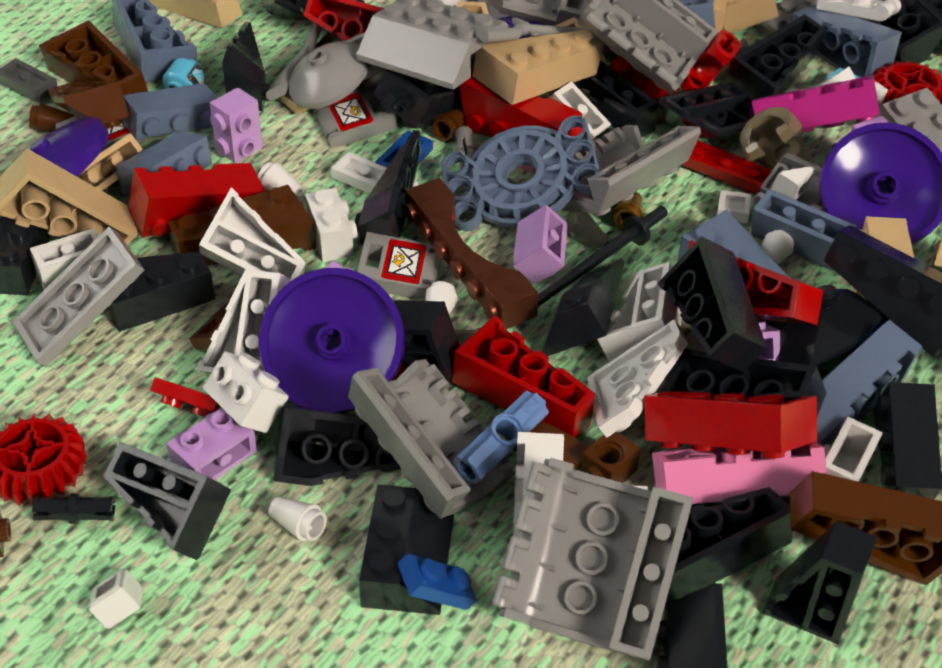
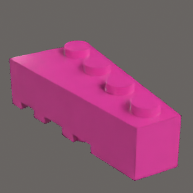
[752,75,880,133]

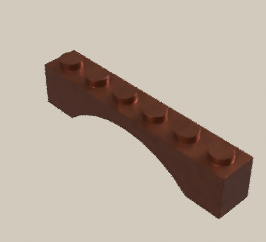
[404,178,538,329]

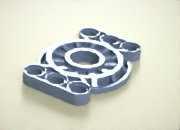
[441,116,601,232]

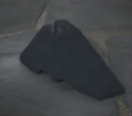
[355,130,421,245]

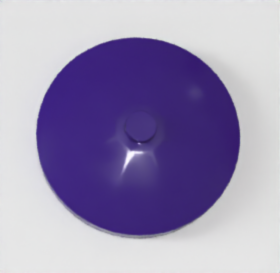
[29,117,109,176]
[819,123,942,245]
[259,268,405,413]

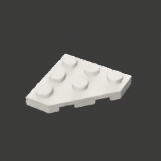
[587,319,688,437]

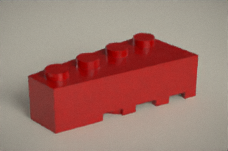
[459,67,583,137]
[128,163,265,238]
[644,391,817,458]

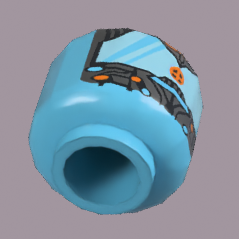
[162,58,206,89]

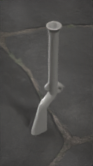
[475,17,600,43]
[266,23,322,101]

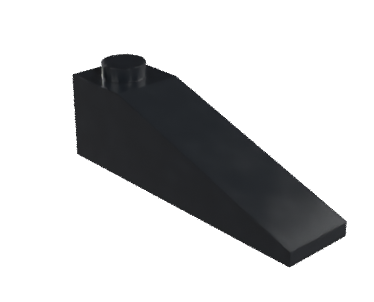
[222,22,271,111]
[542,258,625,356]
[273,404,401,486]

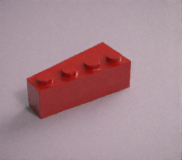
[303,0,384,41]
[689,240,824,325]
[452,316,595,439]

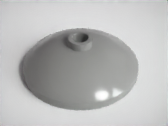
[288,41,369,109]

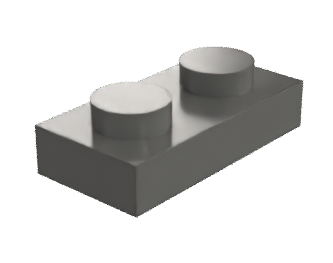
[0,58,57,102]

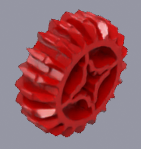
[874,60,942,105]
[0,413,87,506]

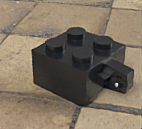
[373,69,461,129]

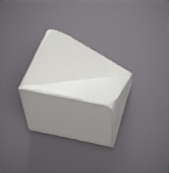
[771,166,815,200]
[89,568,143,629]

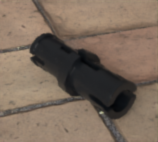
[32,493,116,524]

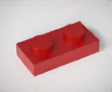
[150,377,221,417]

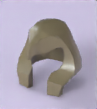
[739,107,805,170]

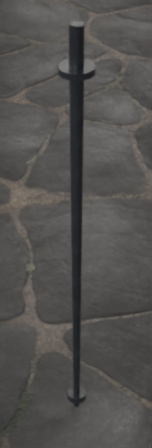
[506,206,668,330]

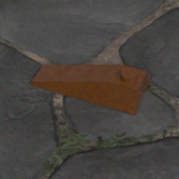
[48,81,130,128]

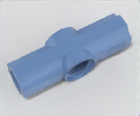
[453,390,549,484]

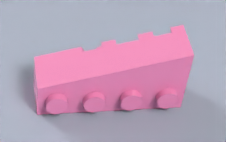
[652,442,826,504]

